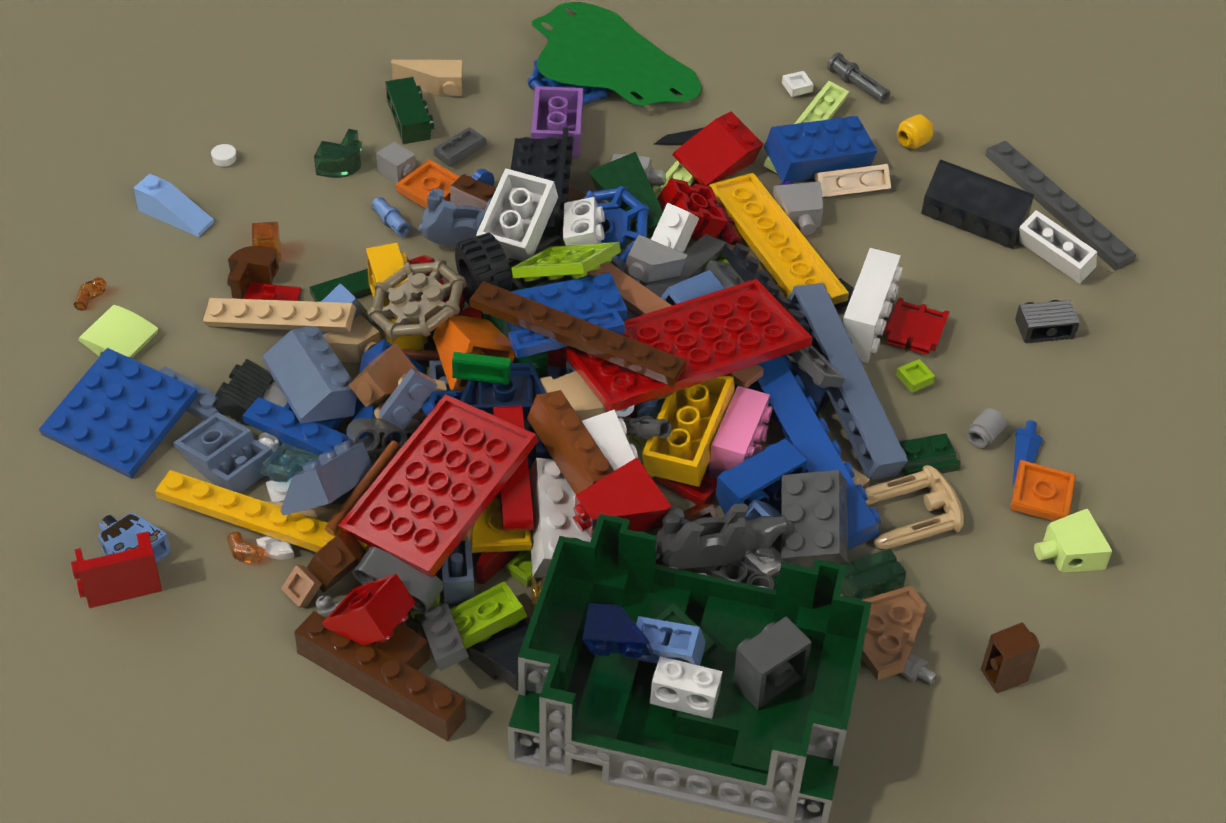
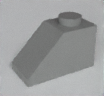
[623,235,687,283]

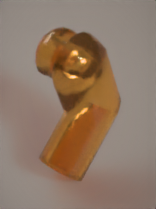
[74,277,107,311]
[227,532,265,563]

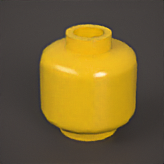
[897,114,933,149]

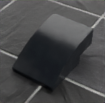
[466,617,531,691]

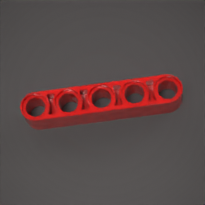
[493,405,534,532]

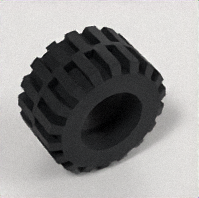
[455,232,512,298]

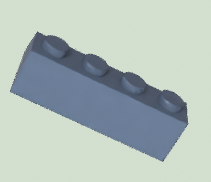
[262,326,357,423]

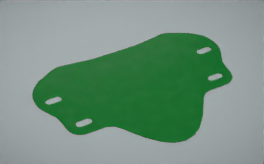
[531,2,701,106]

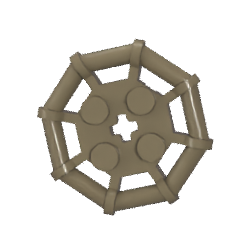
[367,259,466,339]

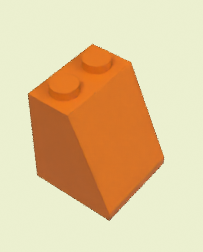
[433,315,515,391]

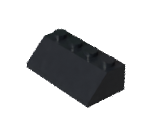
[921,159,1034,250]

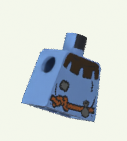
[98,513,171,562]

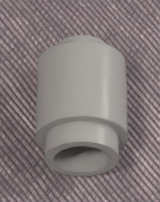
[967,408,1006,448]

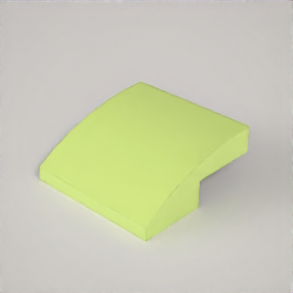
[78,305,159,359]

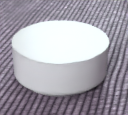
[211,144,237,167]

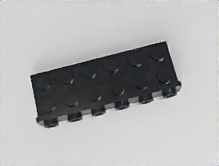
[511,127,573,235]

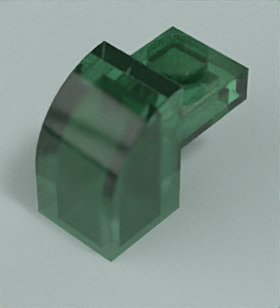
[314,129,362,178]

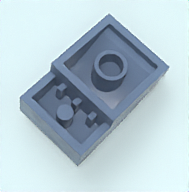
[173,412,278,493]

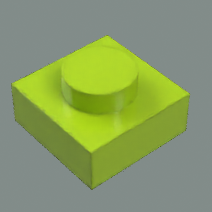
[896,359,935,393]

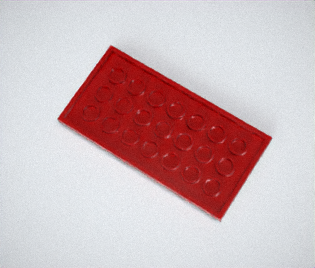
[560,279,812,412]

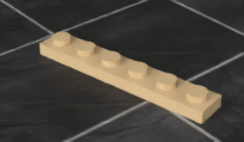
[203,298,356,332]

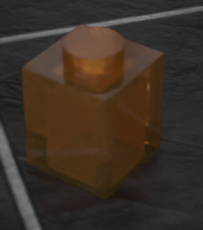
[252,222,281,262]

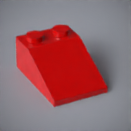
[672,111,764,186]

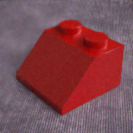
[322,573,416,646]

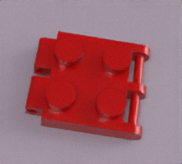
[884,297,950,355]

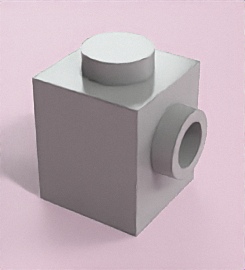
[376,142,416,183]

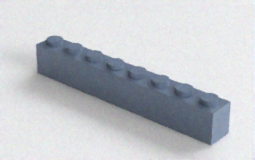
[789,283,908,480]

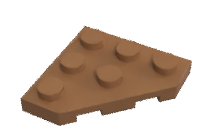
[861,585,927,680]

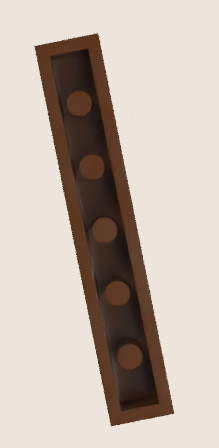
[294,611,466,742]

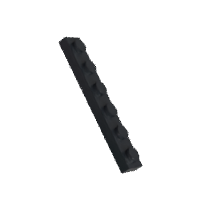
[721,243,811,332]

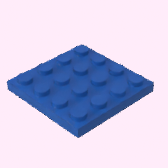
[39,348,199,479]

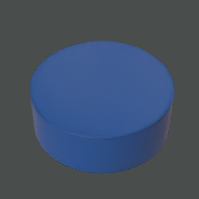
[472,169,495,186]

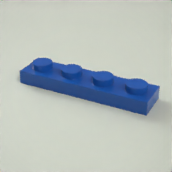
[508,308,625,358]
[243,397,353,456]

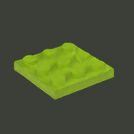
[511,242,621,281]

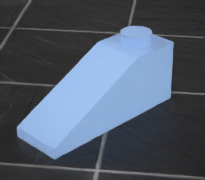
[133,174,214,237]

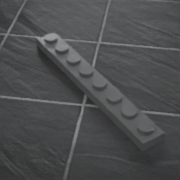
[985,140,1136,270]
[705,260,845,388]

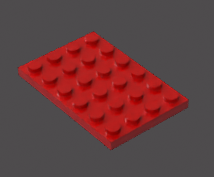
[338,394,538,578]

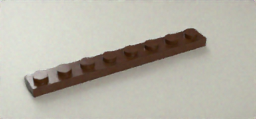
[470,281,686,386]

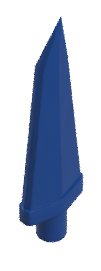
[1013,420,1043,486]

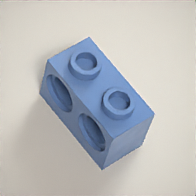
[630,616,706,666]

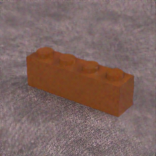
[527,390,614,494]

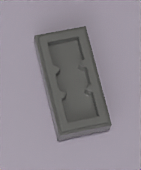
[434,127,486,167]

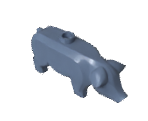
[418,189,492,247]

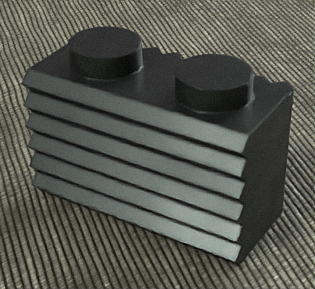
[215,358,273,424]

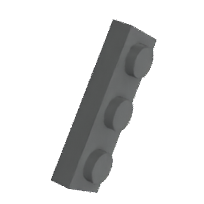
[419,603,469,671]

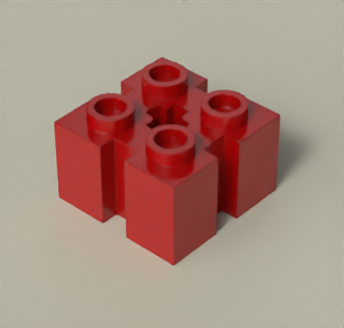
[657,178,728,241]

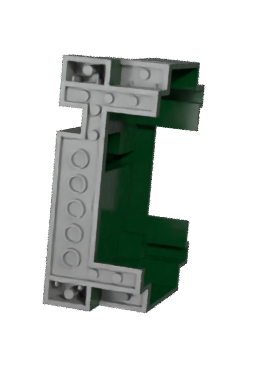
[508,514,872,823]

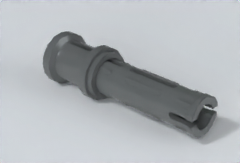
[827,52,890,103]

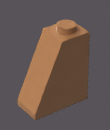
[348,343,417,407]

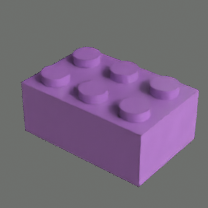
[531,86,583,157]

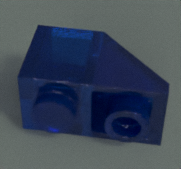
[583,603,653,658]

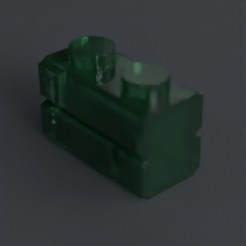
[841,548,906,600]

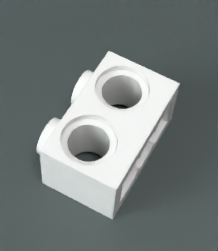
[563,197,605,246]
[650,656,722,719]

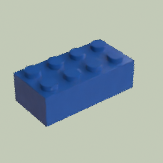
[764,116,877,183]
[507,272,627,332]

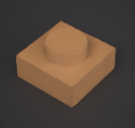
[281,565,322,608]

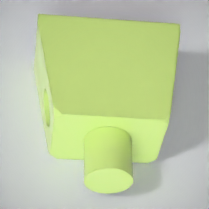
[1034,509,1112,573]

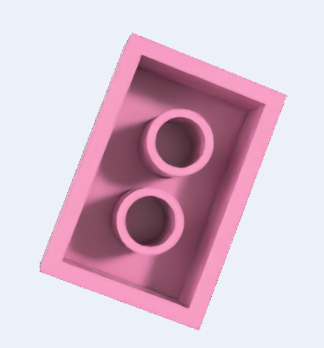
[708,386,773,481]

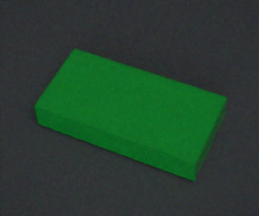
[452,352,511,384]

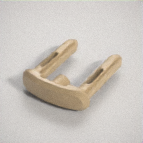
[864,465,964,550]

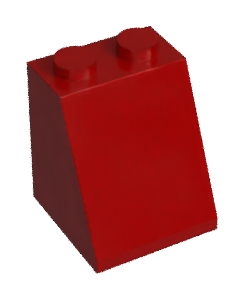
[573,457,671,538]

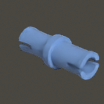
[371,197,411,237]

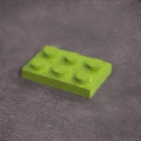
[450,581,528,649]

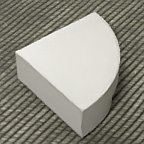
[256,536,294,560]

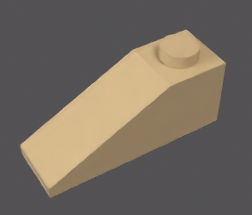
[391,60,463,96]

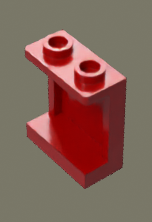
[71,531,162,608]

